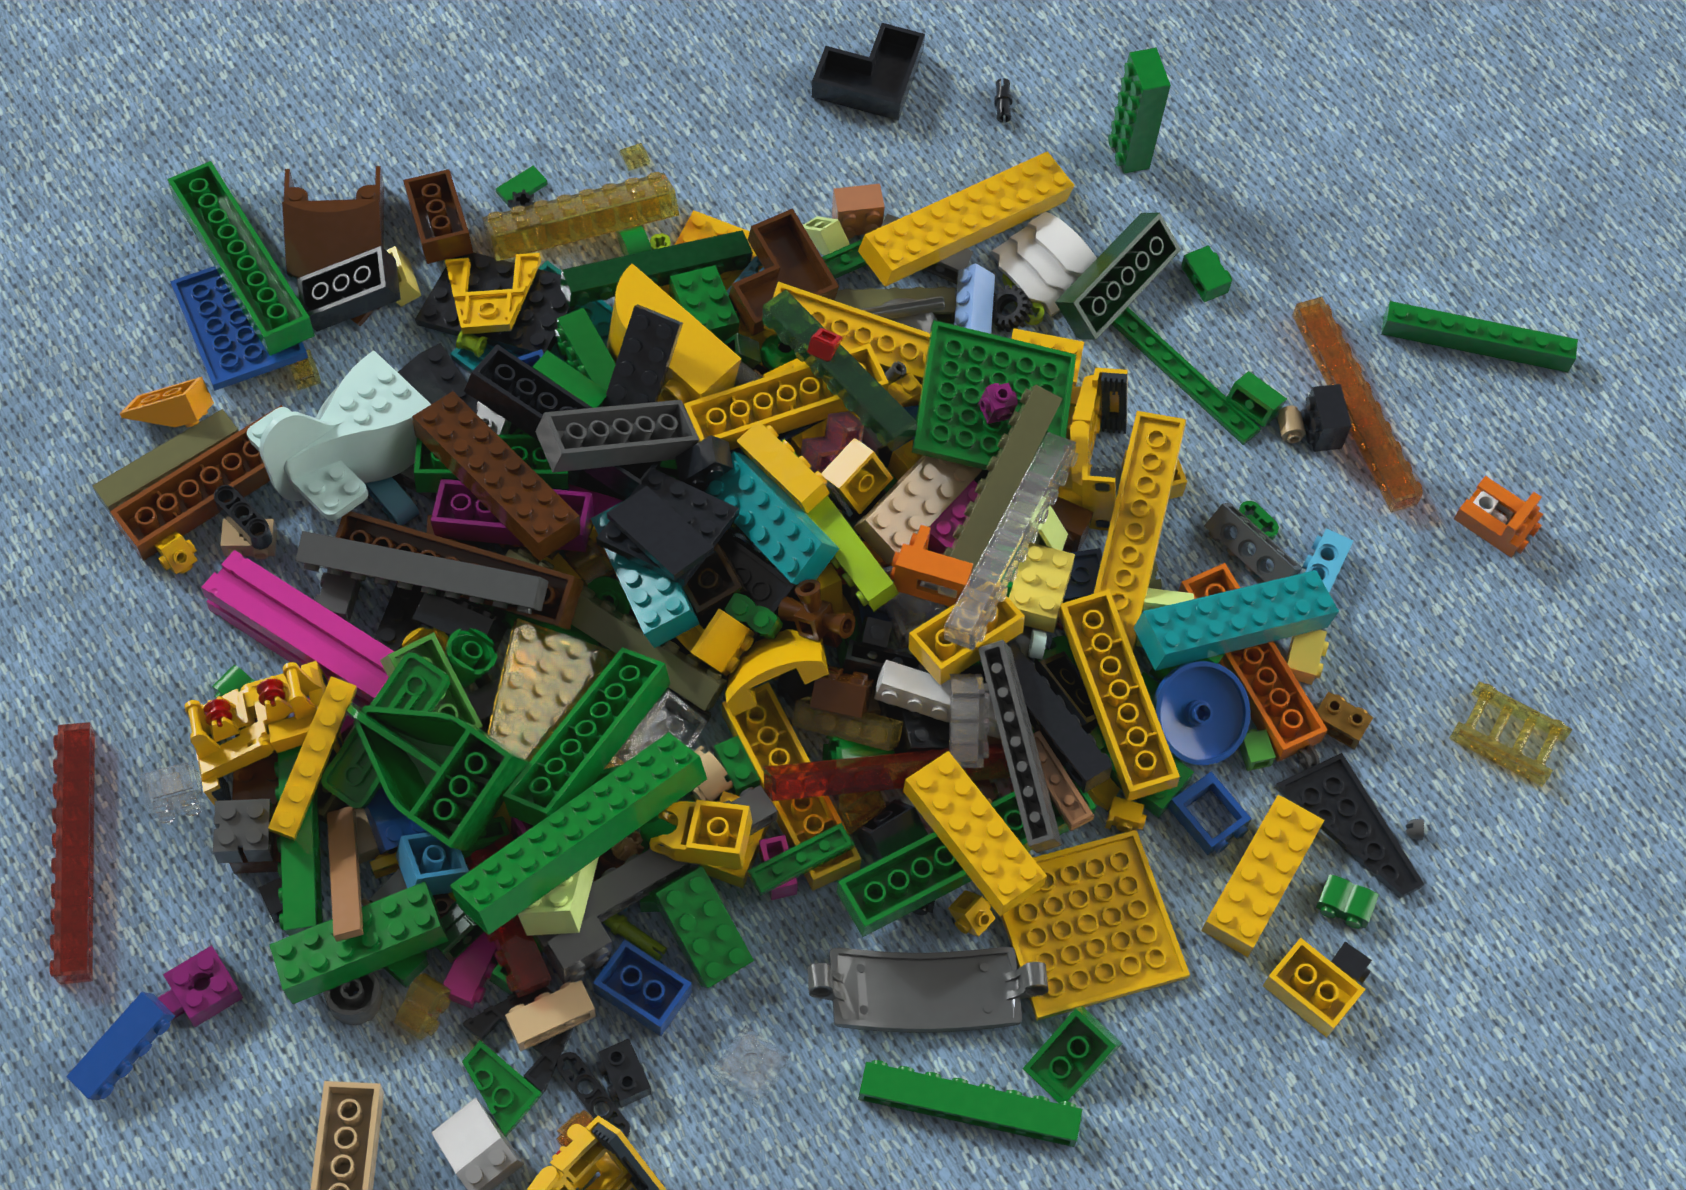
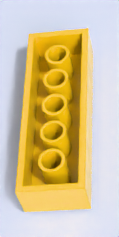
[903,751,1047,916]
[1201,794,1324,957]

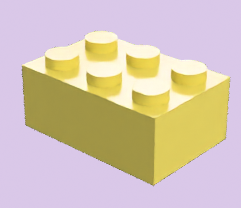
[1009,541,1075,633]

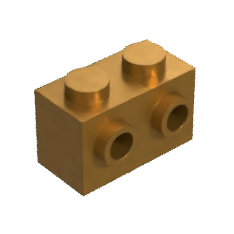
[1317,691,1373,750]

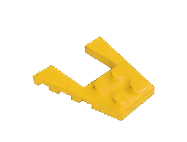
[445,253,541,334]

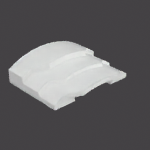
[991,212,1097,317]

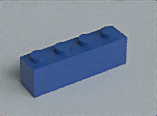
[66,991,175,1100]

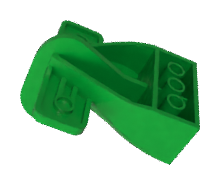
[321,653,529,852]

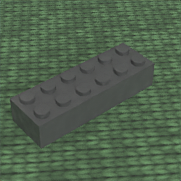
[535,400,699,473]

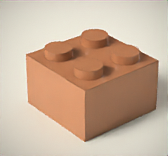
[832,184,885,239]

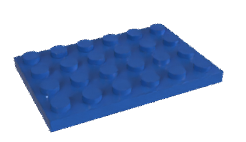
[170,266,308,391]

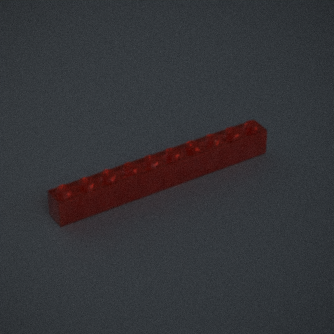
[50,722,95,985]
[763,743,1011,801]

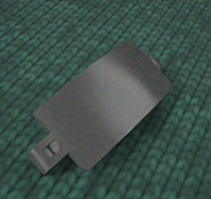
[807,947,1048,1033]

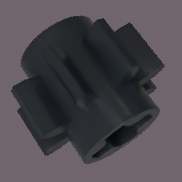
[507,189,537,221]

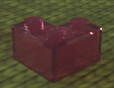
[800,411,865,473]

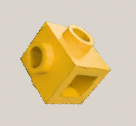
[154,531,198,574]
[948,890,996,937]

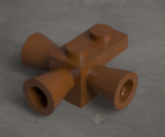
[778,579,855,648]

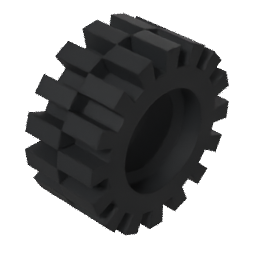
[992,285,1033,332]

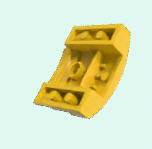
[725,629,829,716]

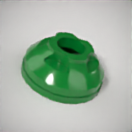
[760,333,804,371]

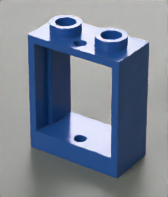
[1168,771,1252,855]

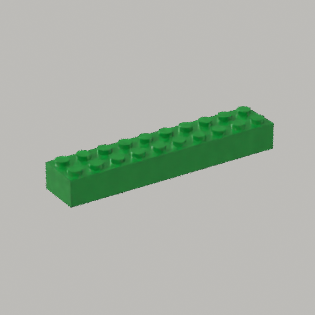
[167,161,315,356]
[450,732,707,935]
[836,766,1096,937]

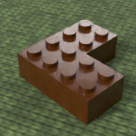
[729,208,839,336]

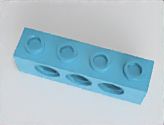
[1302,528,1353,592]

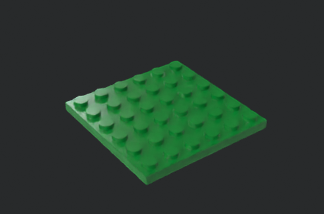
[911,320,1076,487]

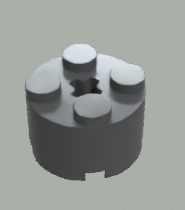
[323,972,383,1025]

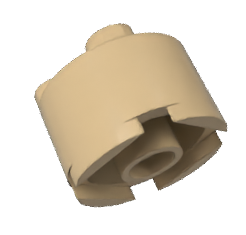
[691,746,733,802]

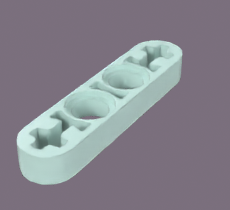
[1028,628,1047,659]

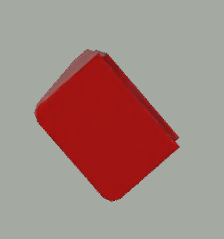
[807,328,843,361]

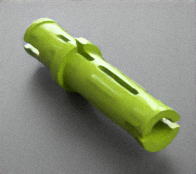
[602,914,668,961]

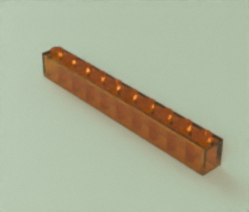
[1292,297,1423,513]

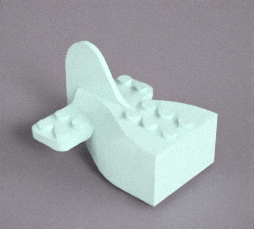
[247,350,431,521]

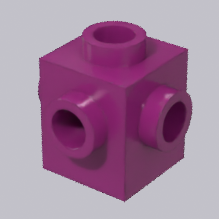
[979,383,1018,424]

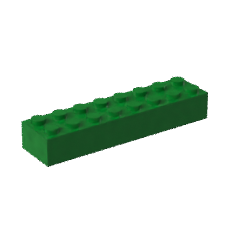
[503,647,670,826]

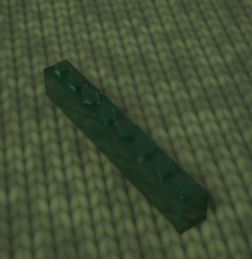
[762,289,917,451]

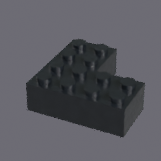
[811,23,925,121]

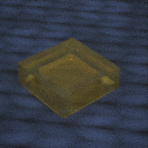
[620,143,650,171]

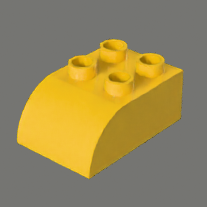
[607,264,741,405]

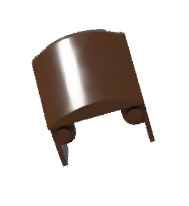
[282,166,385,278]

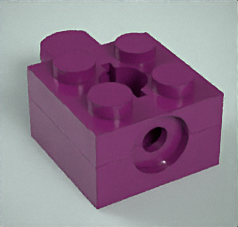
[157,945,243,1027]

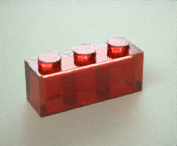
[485,915,551,998]

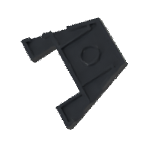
[463,980,574,1094]

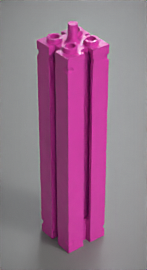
[201,550,395,708]

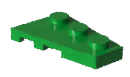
[462,1040,543,1137]

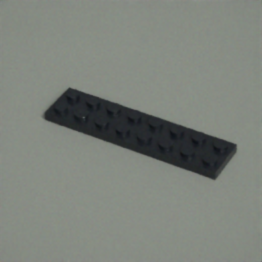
[577,304,683,500]

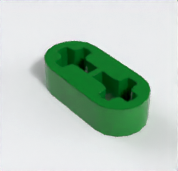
[1239,501,1279,540]

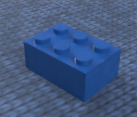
[593,939,692,1036]

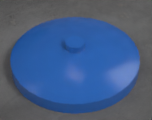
[1152,661,1250,765]

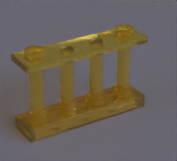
[1449,681,1572,787]

